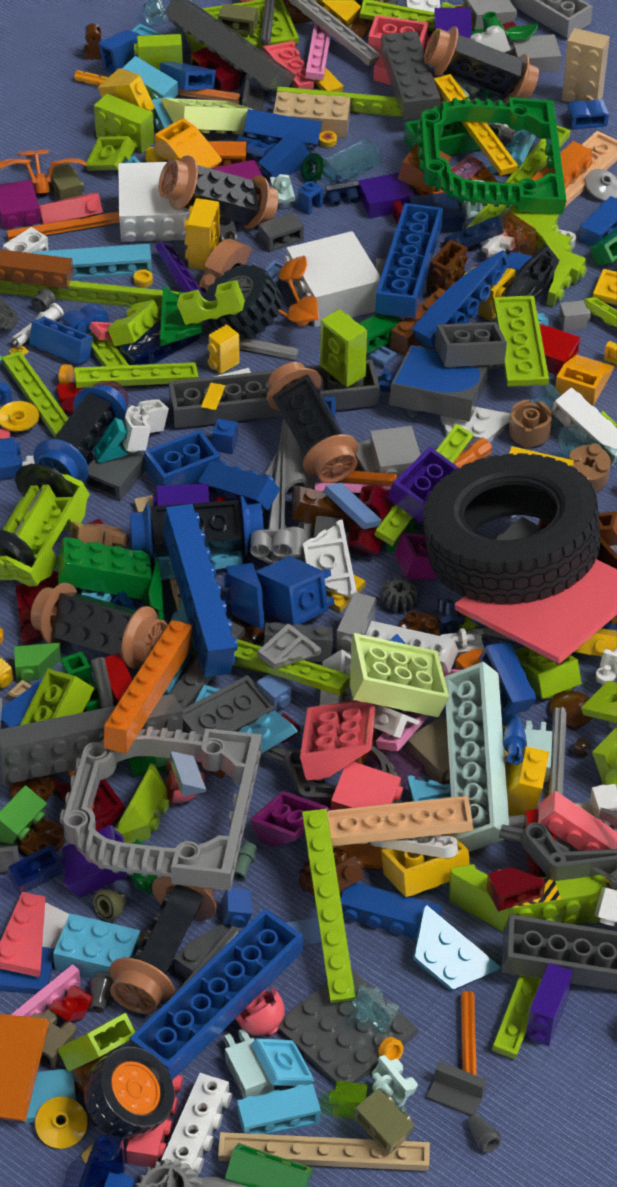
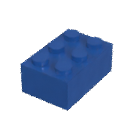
[144,429,220,486]

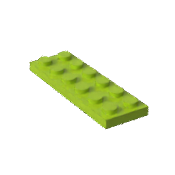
[494,296,549,387]

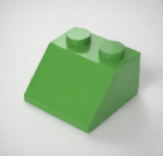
[0,785,47,845]

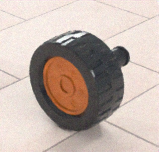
[84,1046,174,1140]

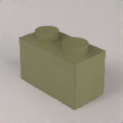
[218,3,258,36]
[47,162,84,200]
[353,1088,414,1155]

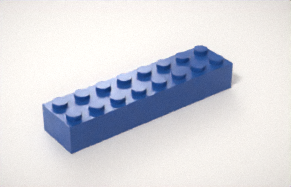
[375,203,443,318]
[163,504,238,677]
[130,908,303,1080]

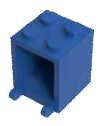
[256,556,334,625]

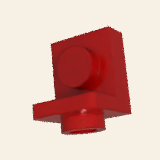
[49,985,93,1022]

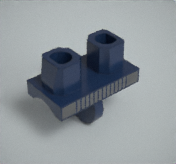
[323,175,360,207]
[431,599,464,635]

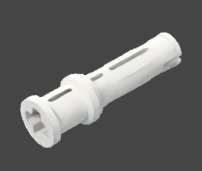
[11,303,64,348]

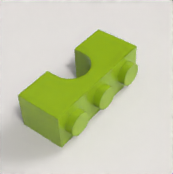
[177,280,245,325]
[107,300,161,346]

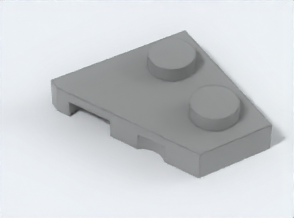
[257,624,321,669]

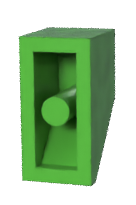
[14,643,61,682]

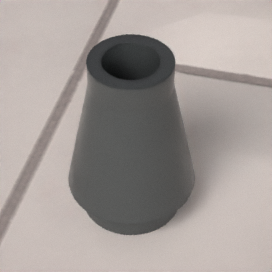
[90,973,113,1012]
[467,1114,501,1153]

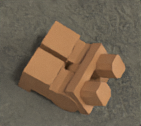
[70,522,129,547]

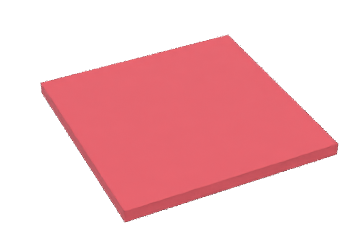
[454,559,617,664]

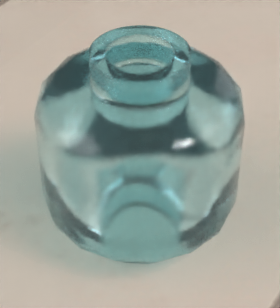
[142,0,167,26]

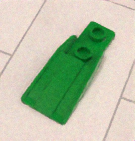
[143,560,164,620]

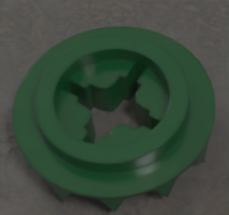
[301,153,327,183]

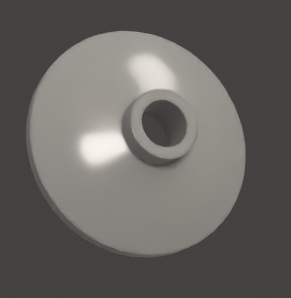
[585,169,617,201]

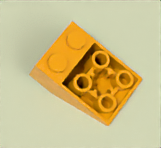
[155,118,222,168]
[555,354,615,406]

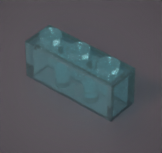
[323,138,381,182]

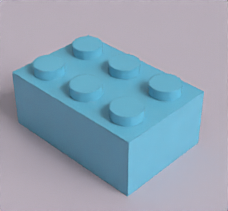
[53,913,141,979]

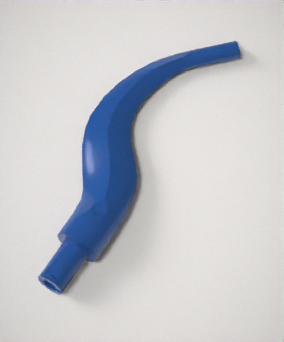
[501,660,527,765]

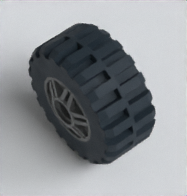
[204,264,282,341]

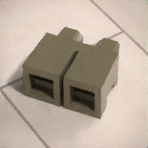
[31,1008,77,1070]

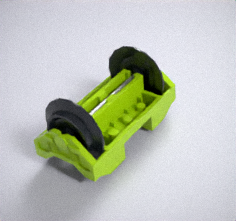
[0,464,90,586]

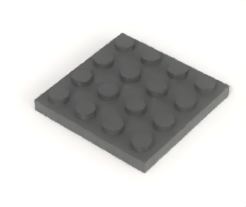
[277,969,418,1094]

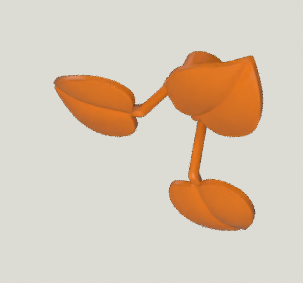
[0,149,87,193]
[279,255,319,327]

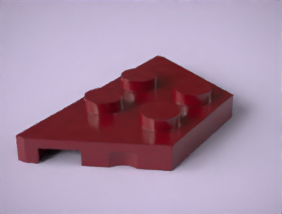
[54,779,125,831]

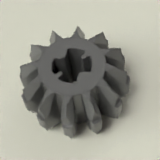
[381,576,418,613]

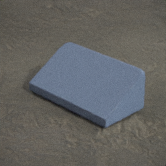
[170,752,206,797]

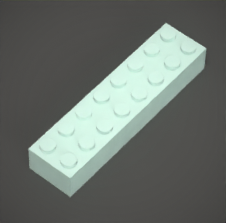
[444,662,509,852]

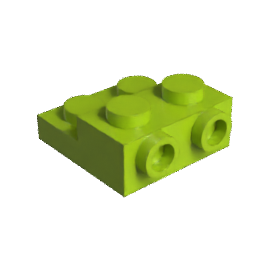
[85,136,136,171]

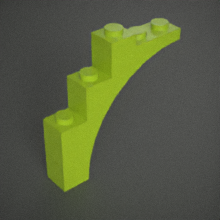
[506,205,587,308]

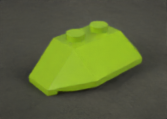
[115,763,170,844]

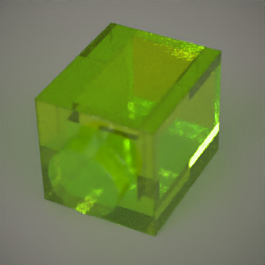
[329,1080,368,1119]

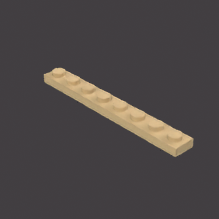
[218,1132,430,1171]

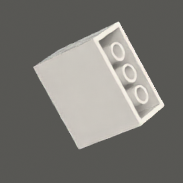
[118,162,189,242]
[284,231,381,327]

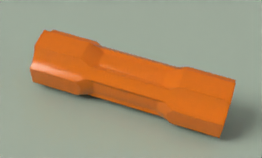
[454,437,492,468]

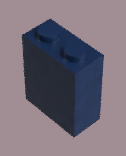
[409,193,465,233]

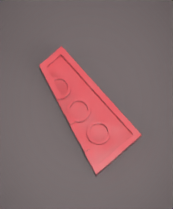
[262,42,314,89]
[0,892,46,977]

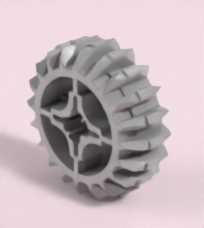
[134,1158,203,1187]

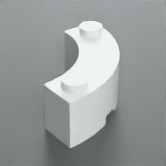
[122,400,169,452]

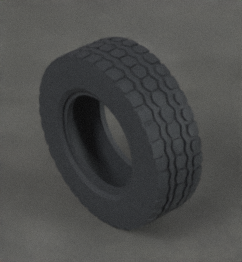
[423,453,601,604]

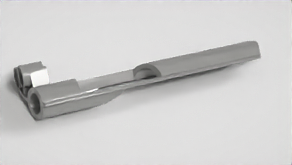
[250,419,314,564]

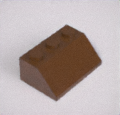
[292,485,358,533]

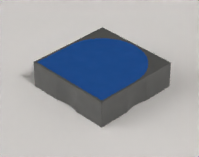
[389,345,489,422]

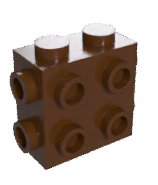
[427,239,468,293]
[297,848,365,896]

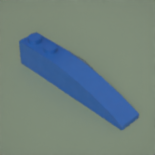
[412,250,510,350]

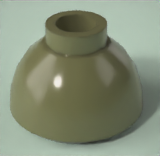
[94,889,126,922]

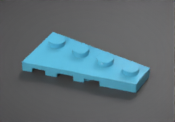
[487,130,536,174]

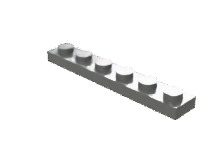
[168,622,245,709]

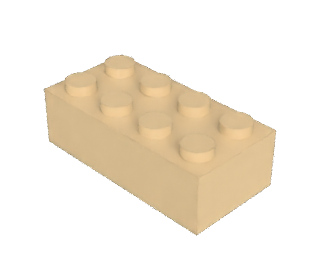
[561,28,610,102]
[273,92,351,138]

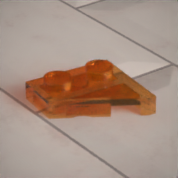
[504,211,536,256]

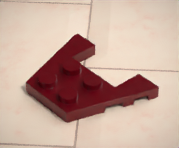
[16,571,80,646]

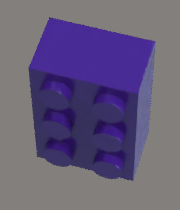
[387,447,459,523]

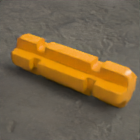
[74,70,108,86]

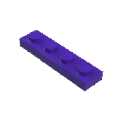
[155,241,204,297]

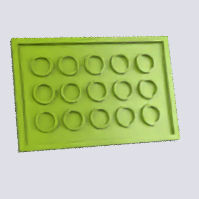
[184,0,299,56]

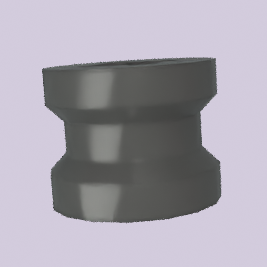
[31,288,56,313]

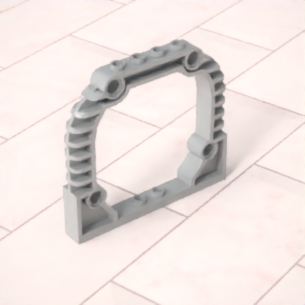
[60,726,262,891]

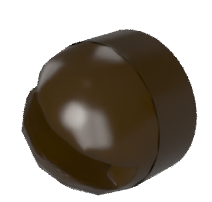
[572,737,591,757]

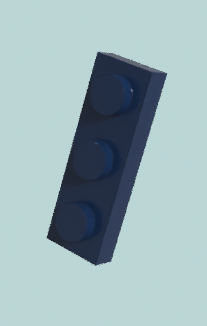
[444,215,504,247]

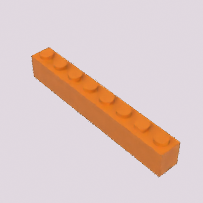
[104,620,193,754]

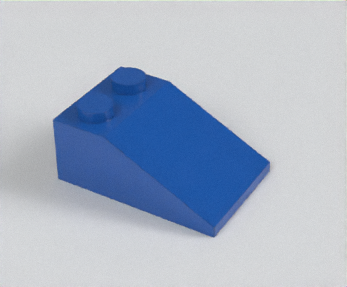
[223,563,265,629]

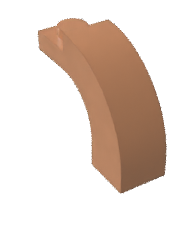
[199,238,253,290]

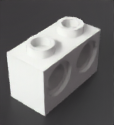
[3,227,49,253]

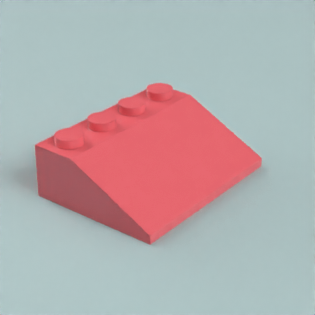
[300,700,376,781]

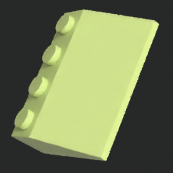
[161,98,252,134]
[350,633,449,717]

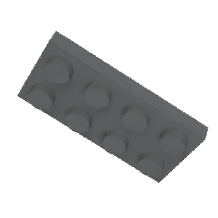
[183,675,276,735]

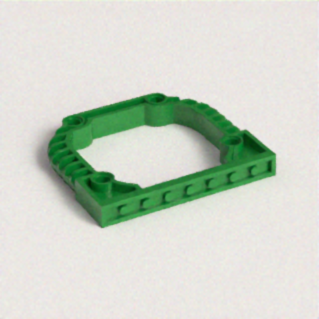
[416,97,567,215]

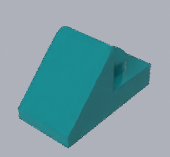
[93,418,129,463]

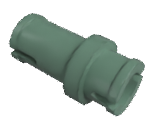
[234,842,257,881]

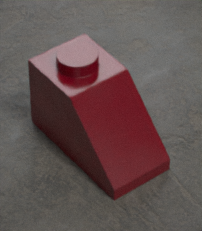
[486,867,545,912]

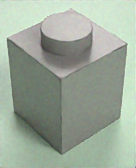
[559,300,590,331]

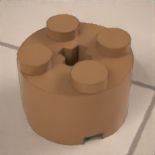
[509,400,552,449]
[568,443,611,493]

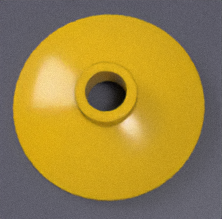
[0,401,39,431]
[35,1096,87,1149]

